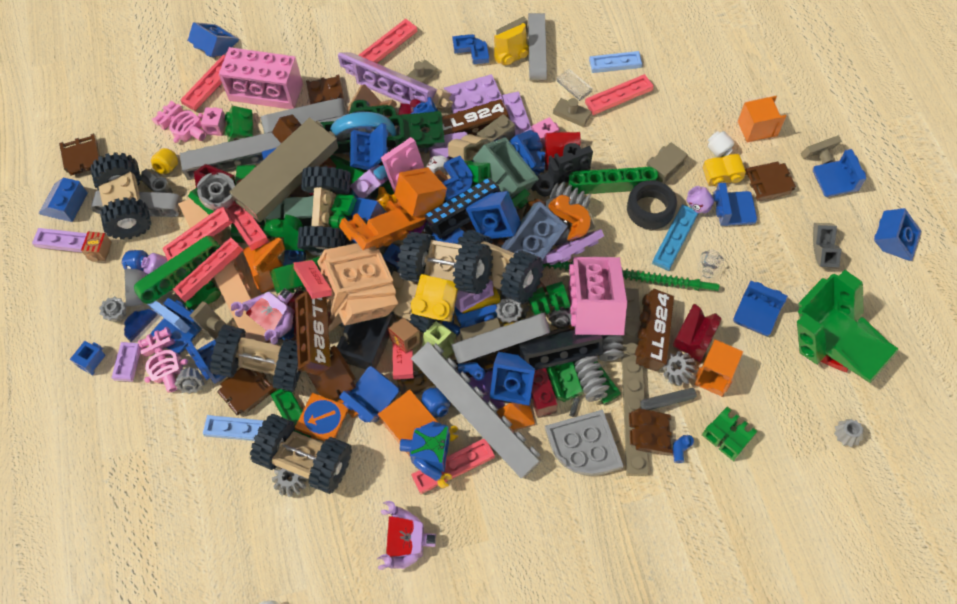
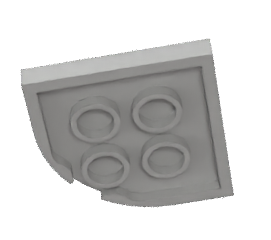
[544,410,624,476]

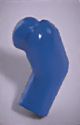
[442,312,461,336]
[458,362,485,380]
[673,435,694,464]

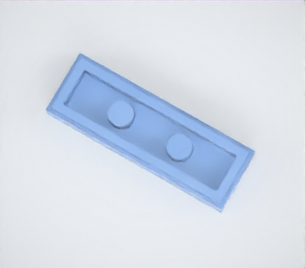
[589,51,642,73]
[147,301,190,333]
[203,415,264,441]

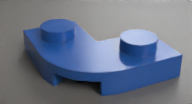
[452,34,489,65]
[442,156,473,202]

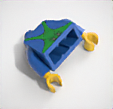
[400,421,458,488]

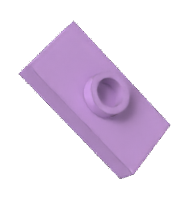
[111,342,142,382]

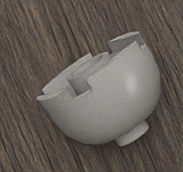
[197,173,235,211]
[124,269,147,307]

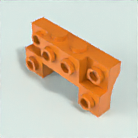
[339,200,426,250]

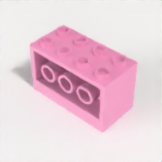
[219,47,303,109]
[568,257,627,335]

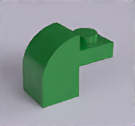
[264,214,304,251]

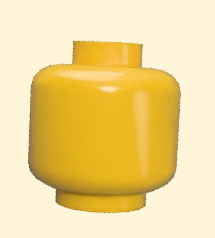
[151,148,178,175]

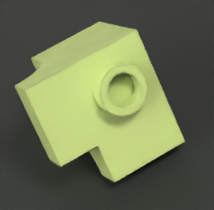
[422,321,456,359]

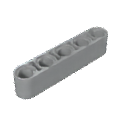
[528,13,547,80]
[260,98,347,134]
[91,191,182,217]
[451,313,551,364]

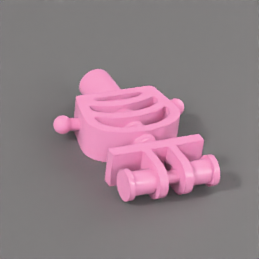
[152,101,206,143]
[138,327,188,393]

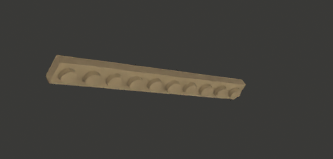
[621,288,648,476]

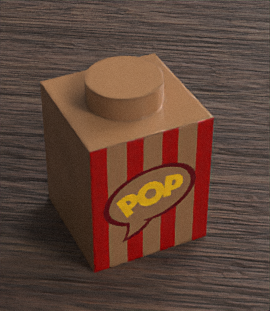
[81,231,112,262]
[389,318,421,354]

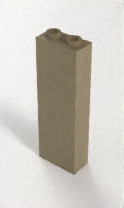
[230,117,339,223]

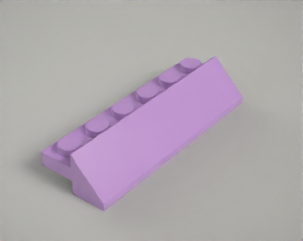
[338,52,438,104]

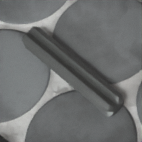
[640,388,697,410]

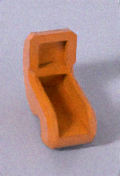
[549,195,591,241]

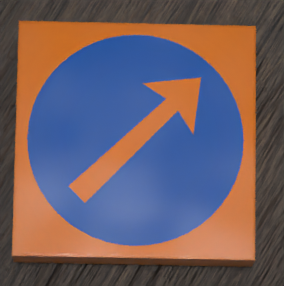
[295,393,349,441]

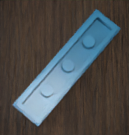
[652,204,698,271]

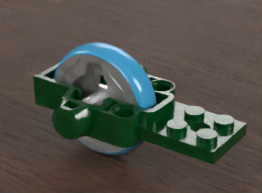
[320,100,445,170]

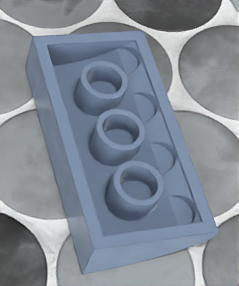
[501,202,567,260]

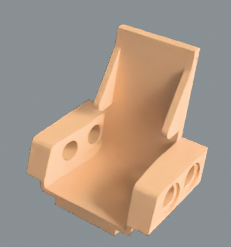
[317,243,398,333]

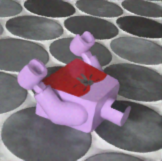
[231,288,295,344]
[377,501,436,570]

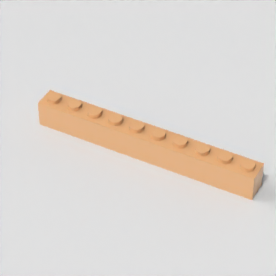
[178,199,271,343]

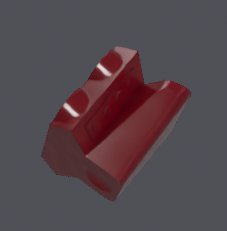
[673,304,722,362]

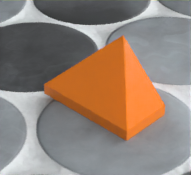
[253,237,285,276]
[496,403,535,430]

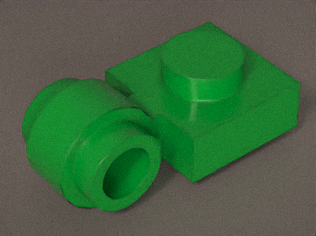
[329,194,357,230]

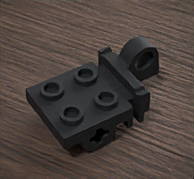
[531,143,593,197]

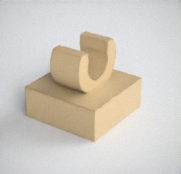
[432,89,454,108]

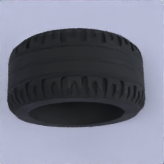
[627,180,677,230]

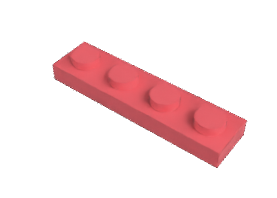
[359,19,418,63]
[180,55,225,111]
[585,74,654,115]
[227,201,269,251]
[162,207,233,261]
[173,238,243,302]
[411,439,495,495]

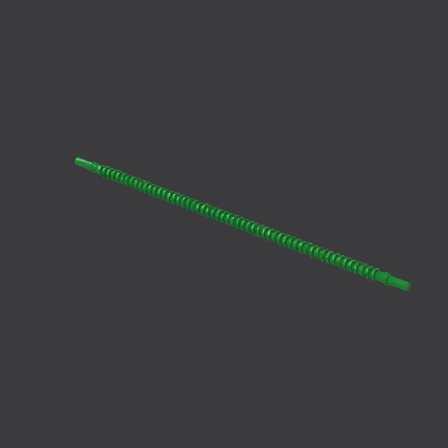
[406,238,719,291]

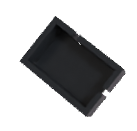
[337,311,396,370]

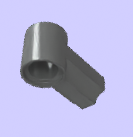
[141,168,173,193]

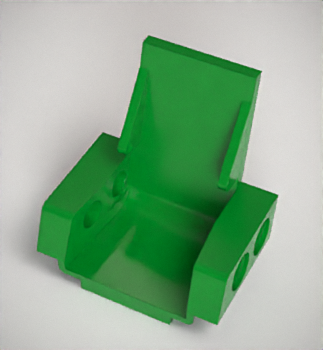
[797,270,898,383]

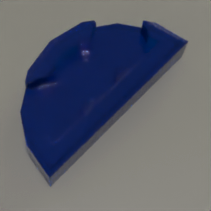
[124,309,158,343]

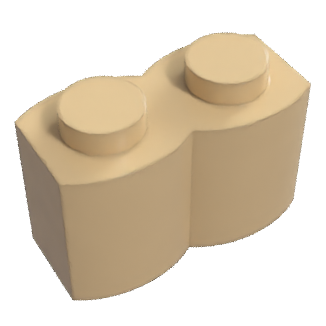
[448,134,489,161]

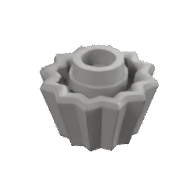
[99,296,126,323]
[495,298,523,324]
[548,307,571,328]
[175,367,204,394]
[834,419,863,447]

